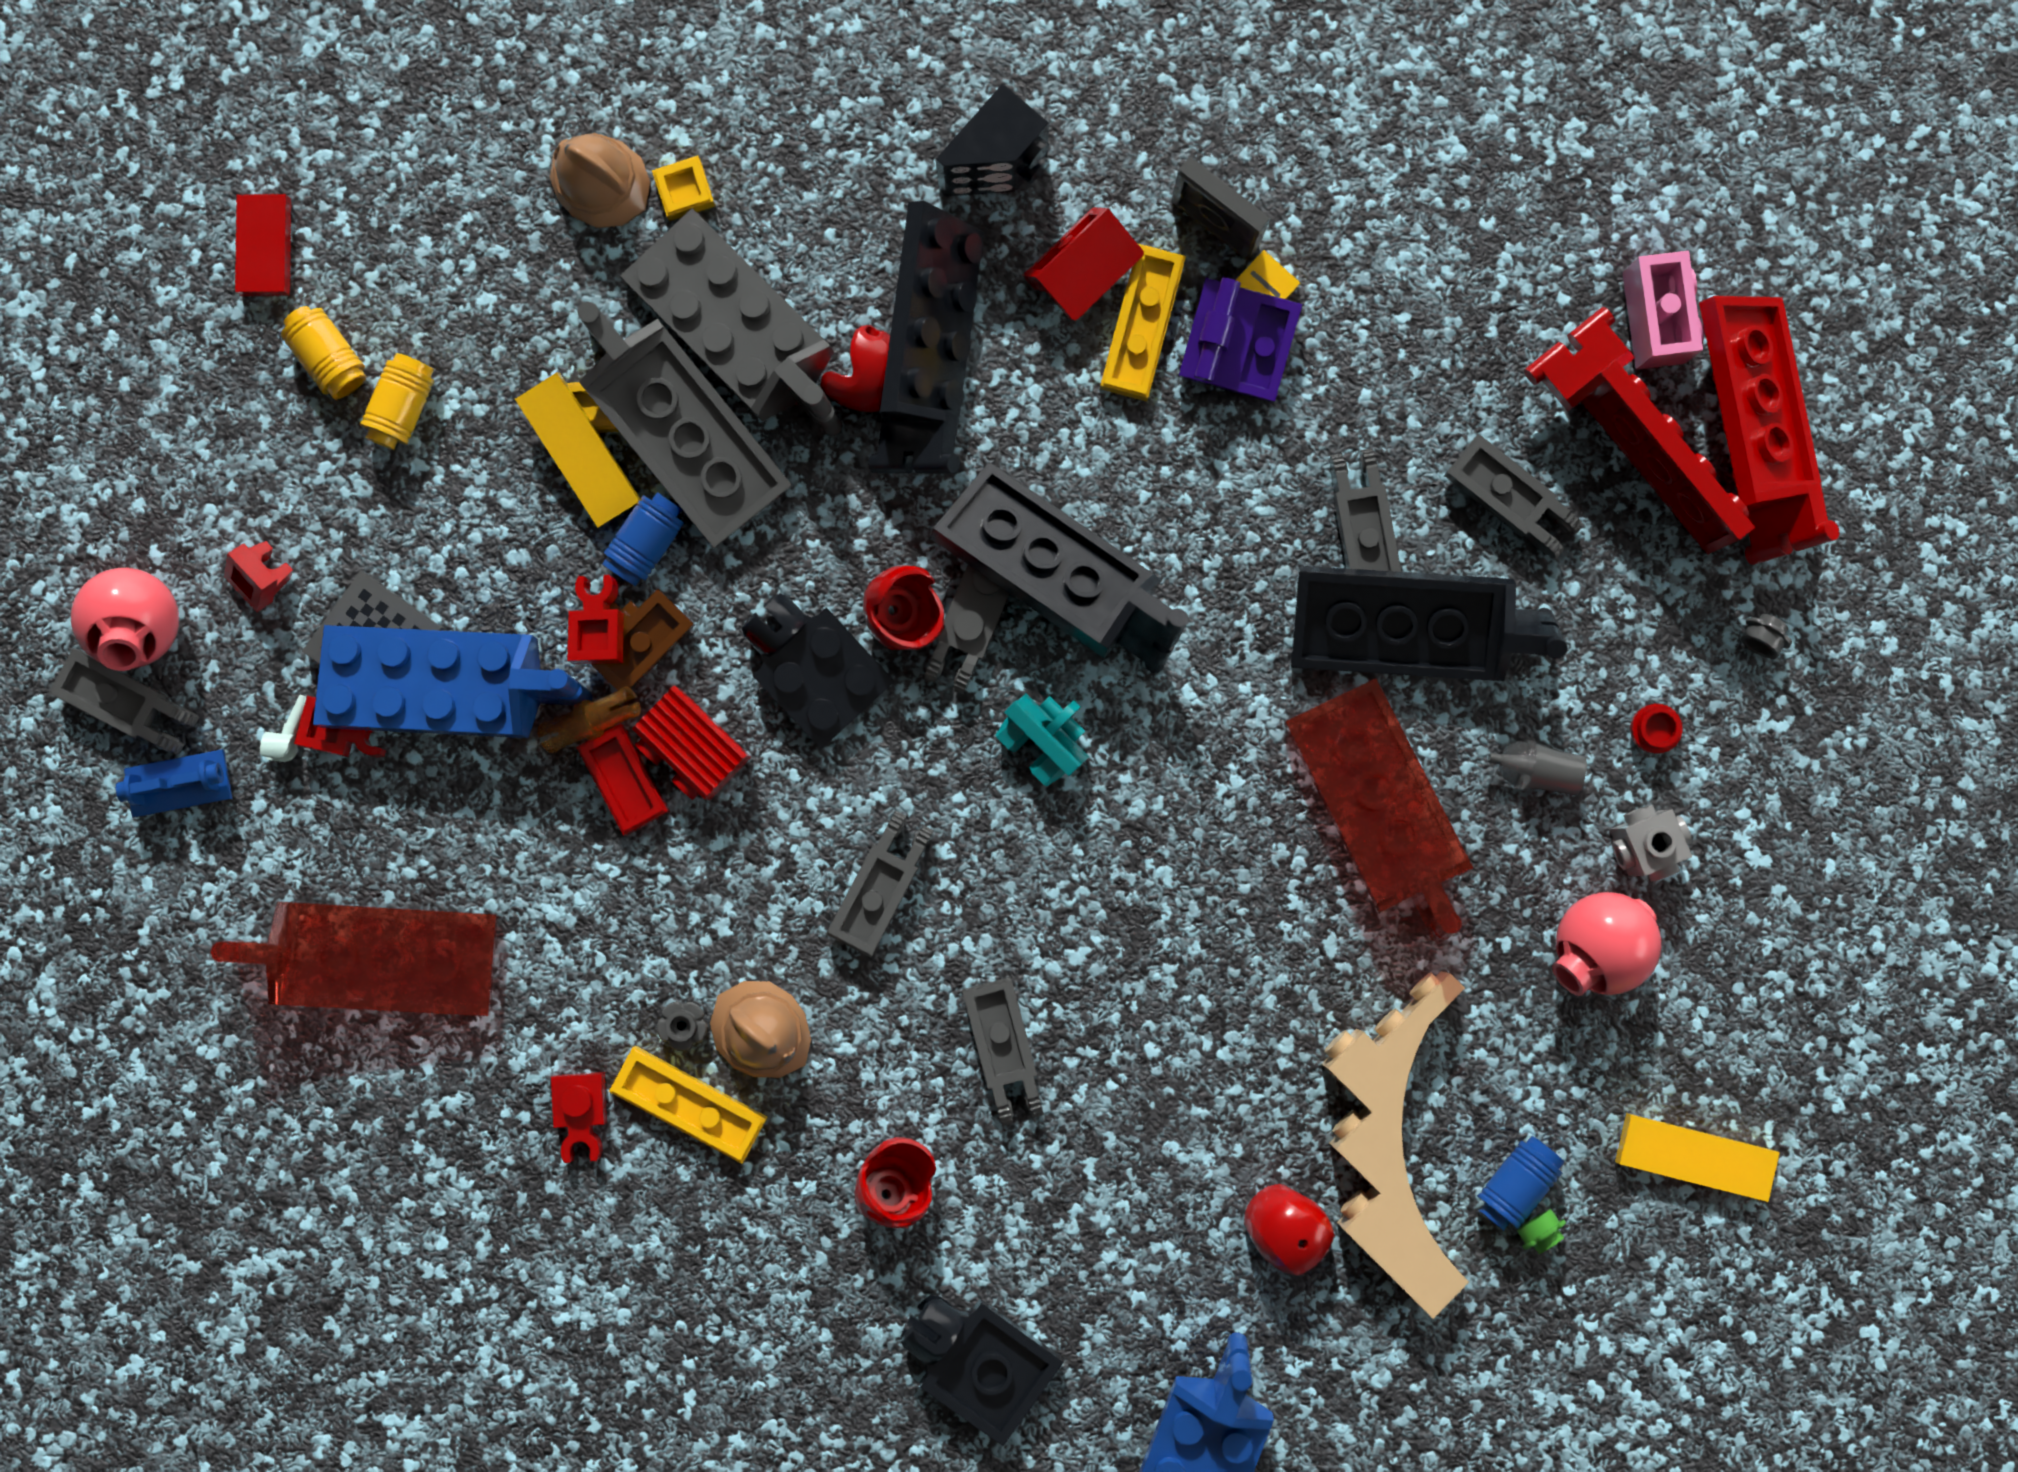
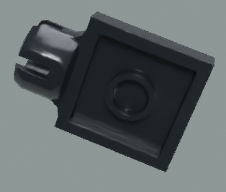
[742,593,895,749]
[900,1294,1064,1446]

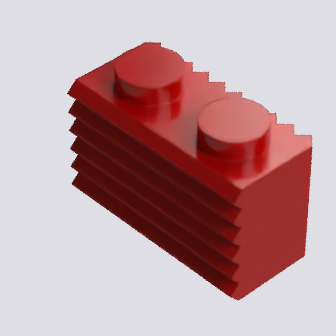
[632,685,752,801]

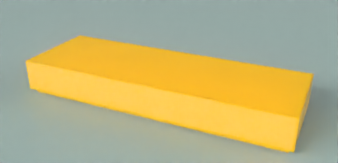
[1100,244,1186,402]
[515,372,641,528]
[609,1046,768,1164]
[1615,1113,1780,1202]

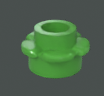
[1516,1208,1566,1254]

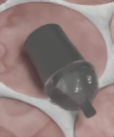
[1488,739,1587,795]

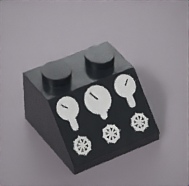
[935,83,1050,197]

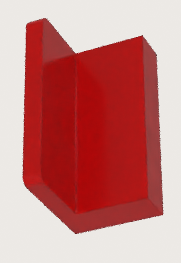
[1022,207,1144,320]

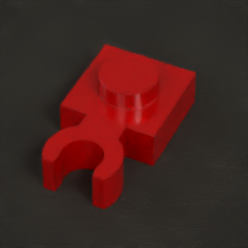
[567,575,624,665]
[294,695,386,758]
[551,1072,608,1163]

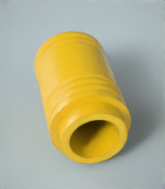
[280,306,366,399]
[360,353,434,450]

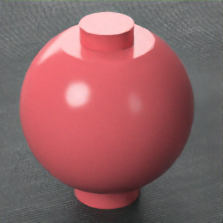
[71,568,179,671]
[1552,892,1661,996]

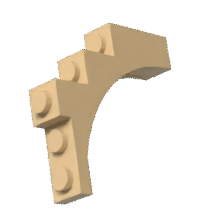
[1321,971,1469,1319]

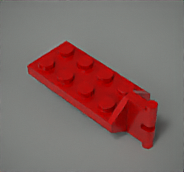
[1699,296,1839,565]
[1524,307,1755,555]

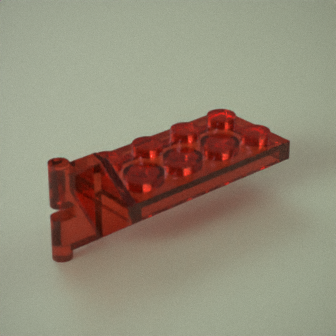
[1284,678,1473,943]
[210,901,498,1016]

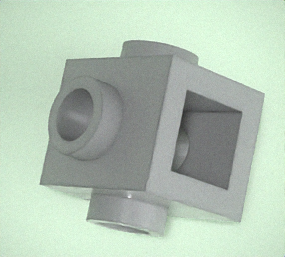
[1609,804,1692,882]

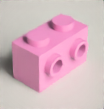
[1622,251,1704,370]

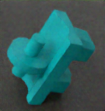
[995,694,1090,786]

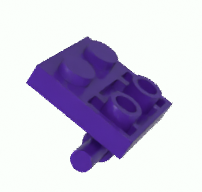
[1178,278,1303,403]

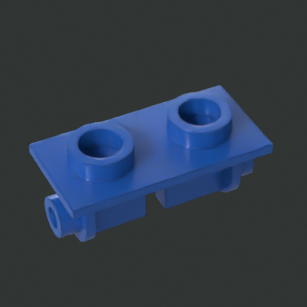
[116,749,233,818]

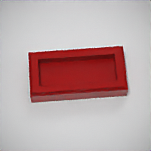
[235,194,291,296]
[576,723,670,836]

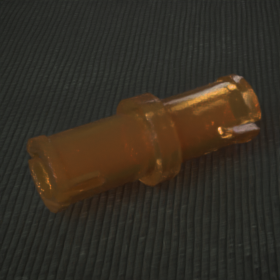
[537,686,641,753]

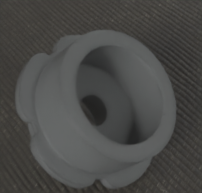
[1741,614,1792,659]
[657,1001,707,1051]

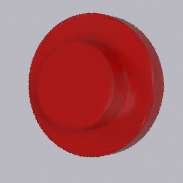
[1630,703,1683,754]

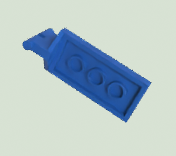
[313,625,593,738]
[1139,1332,1274,1472]

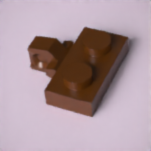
[591,589,695,696]

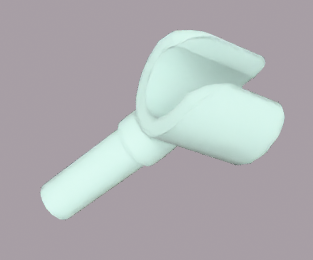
[260,695,307,762]

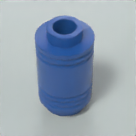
[602,492,685,586]
[1477,1136,1565,1231]

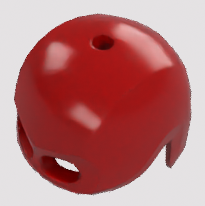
[821,325,890,413]
[863,565,944,650]
[854,1137,936,1228]
[1244,1184,1335,1276]

